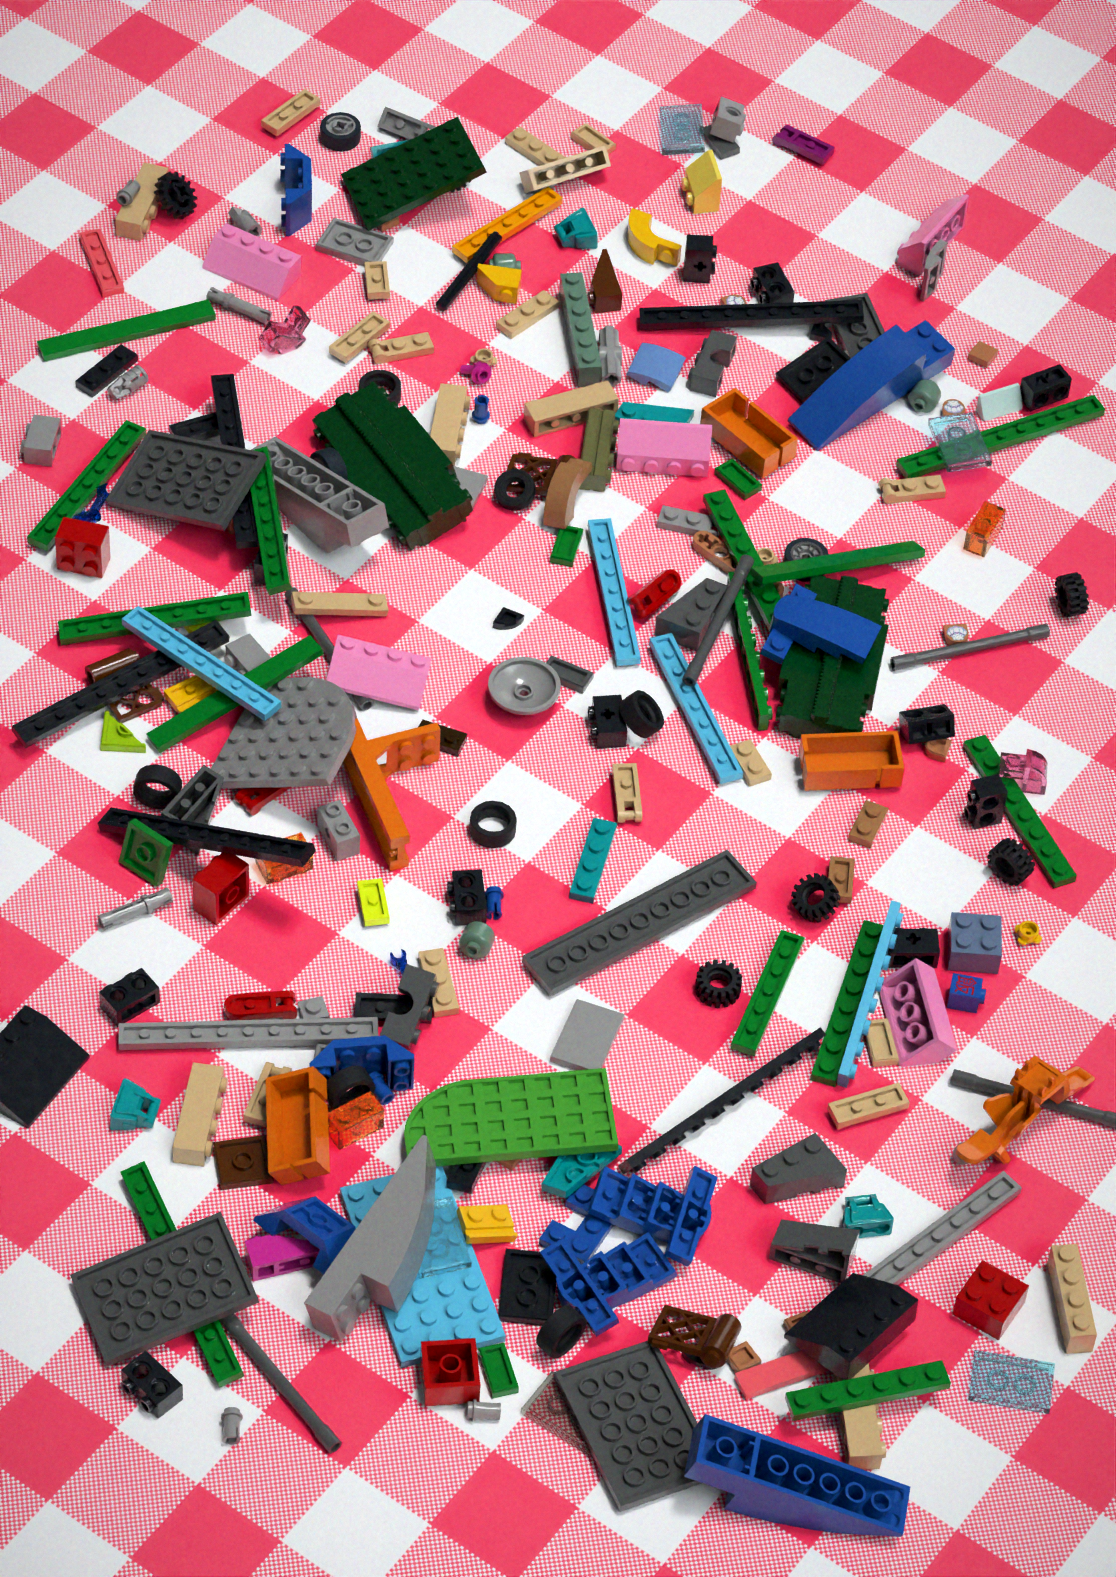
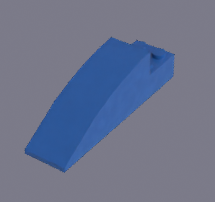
[788,320,956,451]
[684,1414,911,1537]

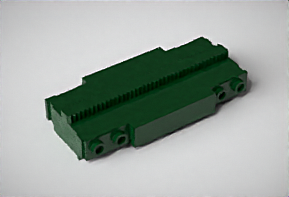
[312,381,473,550]
[775,575,889,739]

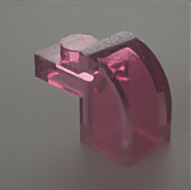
[258,305,311,354]
[999,749,1048,795]

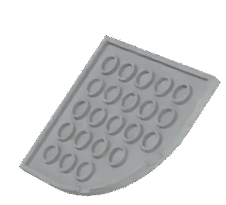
[211,677,357,789]

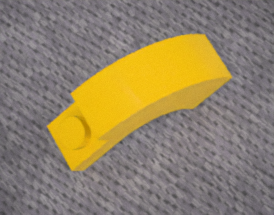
[627,208,682,267]

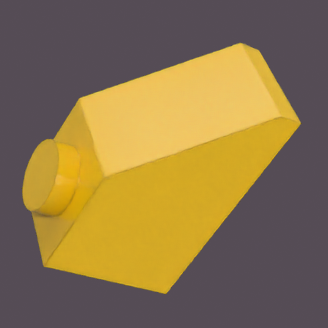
[477,263,522,304]

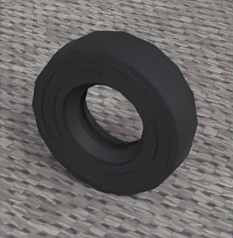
[494,469,536,511]

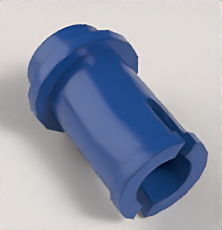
[472,395,490,424]
[485,886,504,920]
[369,1071,395,1105]

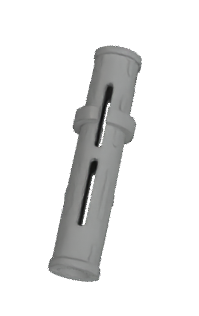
[206,287,272,325]
[97,887,173,931]

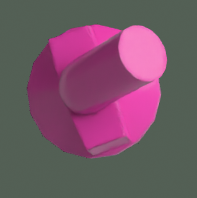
[460,361,492,385]

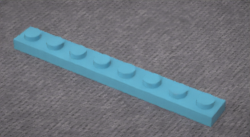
[587,518,641,666]
[122,606,282,721]
[649,633,743,784]
[837,900,904,1088]

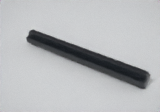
[436,231,502,312]

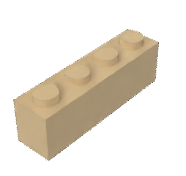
[519,145,611,193]
[115,162,169,241]
[523,380,619,437]
[430,383,471,466]
[172,1062,228,1167]
[1047,1244,1097,1354]
[833,1363,886,1470]

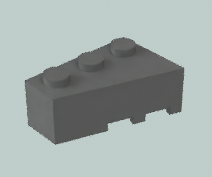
[654,578,728,652]
[161,765,224,855]
[749,1133,847,1204]
[769,1219,860,1283]

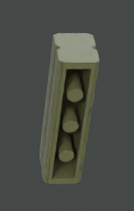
[579,408,619,492]

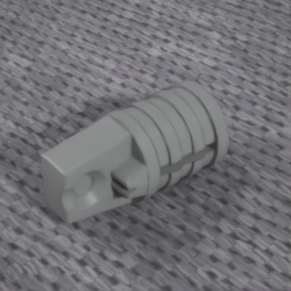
[228,206,262,237]
[107,365,149,400]

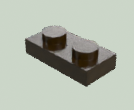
[418,719,468,757]

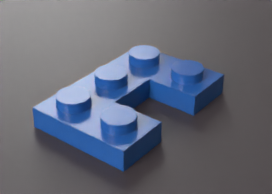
[539,1184,614,1264]

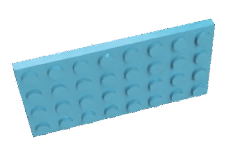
[340,1166,506,1368]

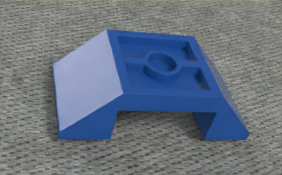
[280,144,312,236]
[309,1035,415,1091]
[253,1196,356,1275]

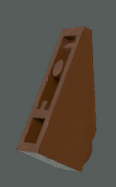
[587,249,622,314]

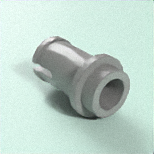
[116,180,141,206]
[467,1399,501,1421]
[221,1407,243,1445]

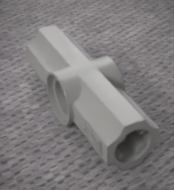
[598,325,622,387]

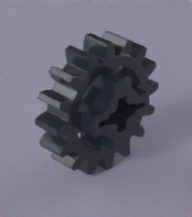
[154,171,198,219]

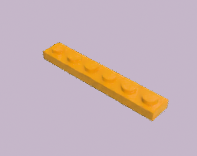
[452,186,563,263]

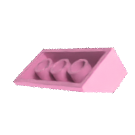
[897,194,970,276]
[202,223,301,301]
[616,418,712,477]
[326,635,431,711]
[879,958,958,1067]

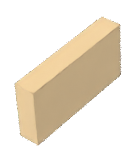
[570,123,617,155]
[864,1018,899,1067]

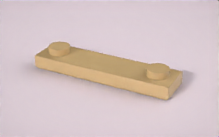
[291,592,389,616]

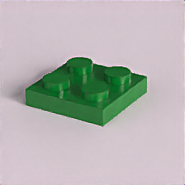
[118,819,173,887]

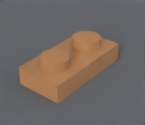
[848,800,889,849]
[828,856,855,904]

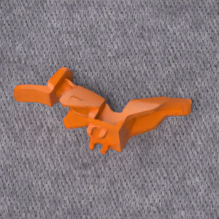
[956,1055,1095,1164]

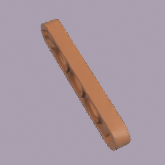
[692,531,784,598]

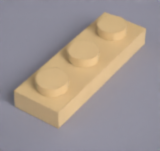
[261,89,321,136]
[505,127,566,166]
[496,290,559,339]
[329,311,390,363]
[418,948,460,1018]
[827,1082,910,1129]

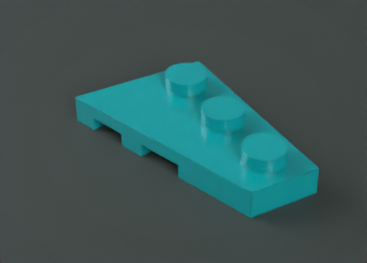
[615,402,695,425]
[541,1145,622,1199]

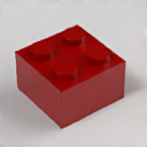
[55,517,111,578]
[192,853,249,926]
[952,1260,1029,1340]
[420,1338,481,1406]

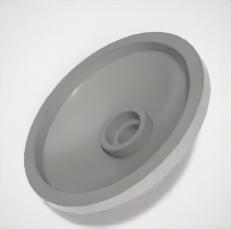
[488,657,561,715]

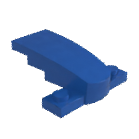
[760,583,882,664]
[587,1166,718,1267]
[540,1232,677,1337]

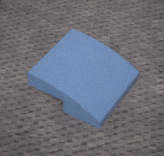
[626,342,686,392]

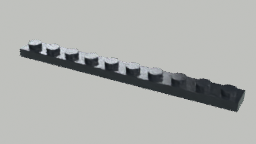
[639,300,864,330]
[211,374,260,549]
[12,620,230,748]
[98,807,316,867]
[618,1027,826,1174]

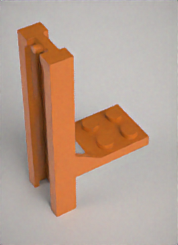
[342,718,441,871]

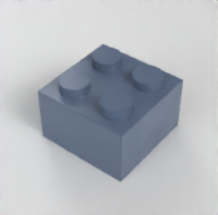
[948,912,1002,974]

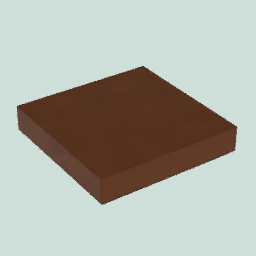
[213,1135,274,1190]

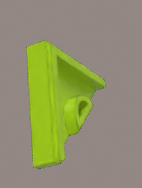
[100,711,146,753]

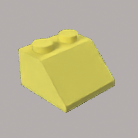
[681,150,722,214]

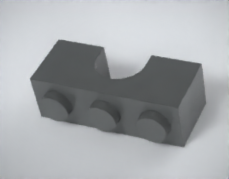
[688,330,737,397]
[380,964,440,1050]

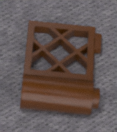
[506,452,575,496]
[85,648,164,723]
[648,1305,742,1368]

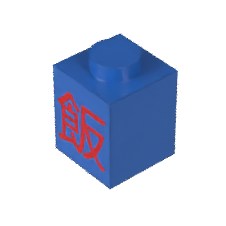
[947,973,986,1013]

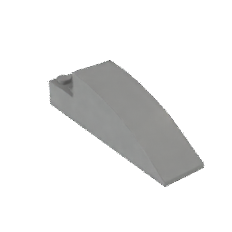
[251,437,389,554]
[304,1134,436,1342]

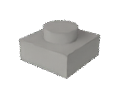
[298,996,330,1019]

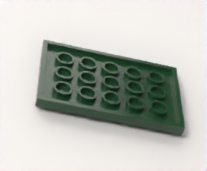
[341,117,487,231]

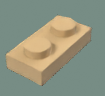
[364,261,390,299]
[730,739,772,787]

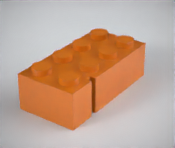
[700,388,798,479]
[799,731,904,791]
[265,1066,330,1185]

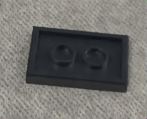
[775,336,851,404]
[499,1248,556,1326]

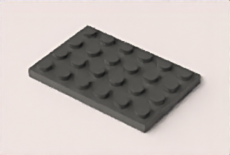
[106,430,267,531]
[70,1211,259,1367]
[554,1341,702,1512]

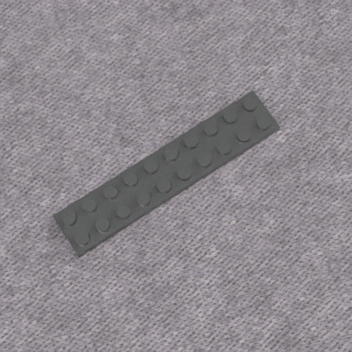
[522,849,757,996]

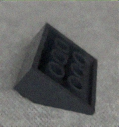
[0,1005,90,1129]
[784,1273,918,1380]

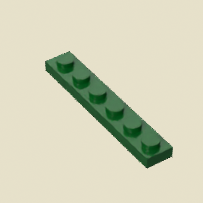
[731,930,805,1057]
[785,1360,951,1421]

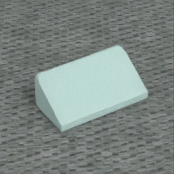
[976,383,1023,421]

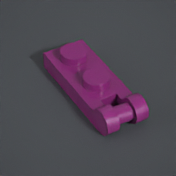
[772,125,835,165]

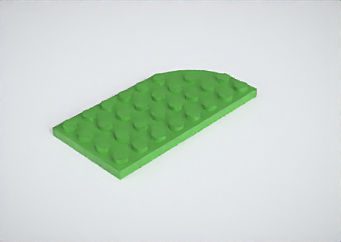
[404,1068,618,1166]

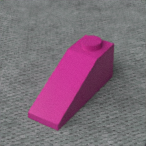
[244,1234,320,1282]

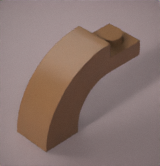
[544,458,592,529]

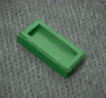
[714,459,762,501]
[550,526,584,567]
[478,1342,519,1399]

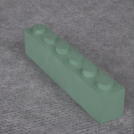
[559,272,602,387]

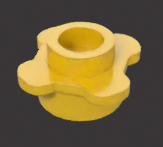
[1014,921,1042,945]

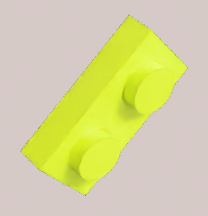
[357,878,390,926]

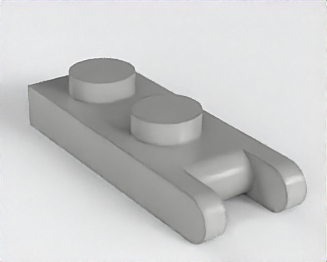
[377,106,436,139]
[657,505,719,538]

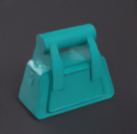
[554,207,598,249]
[110,1078,161,1130]
[842,1194,894,1238]

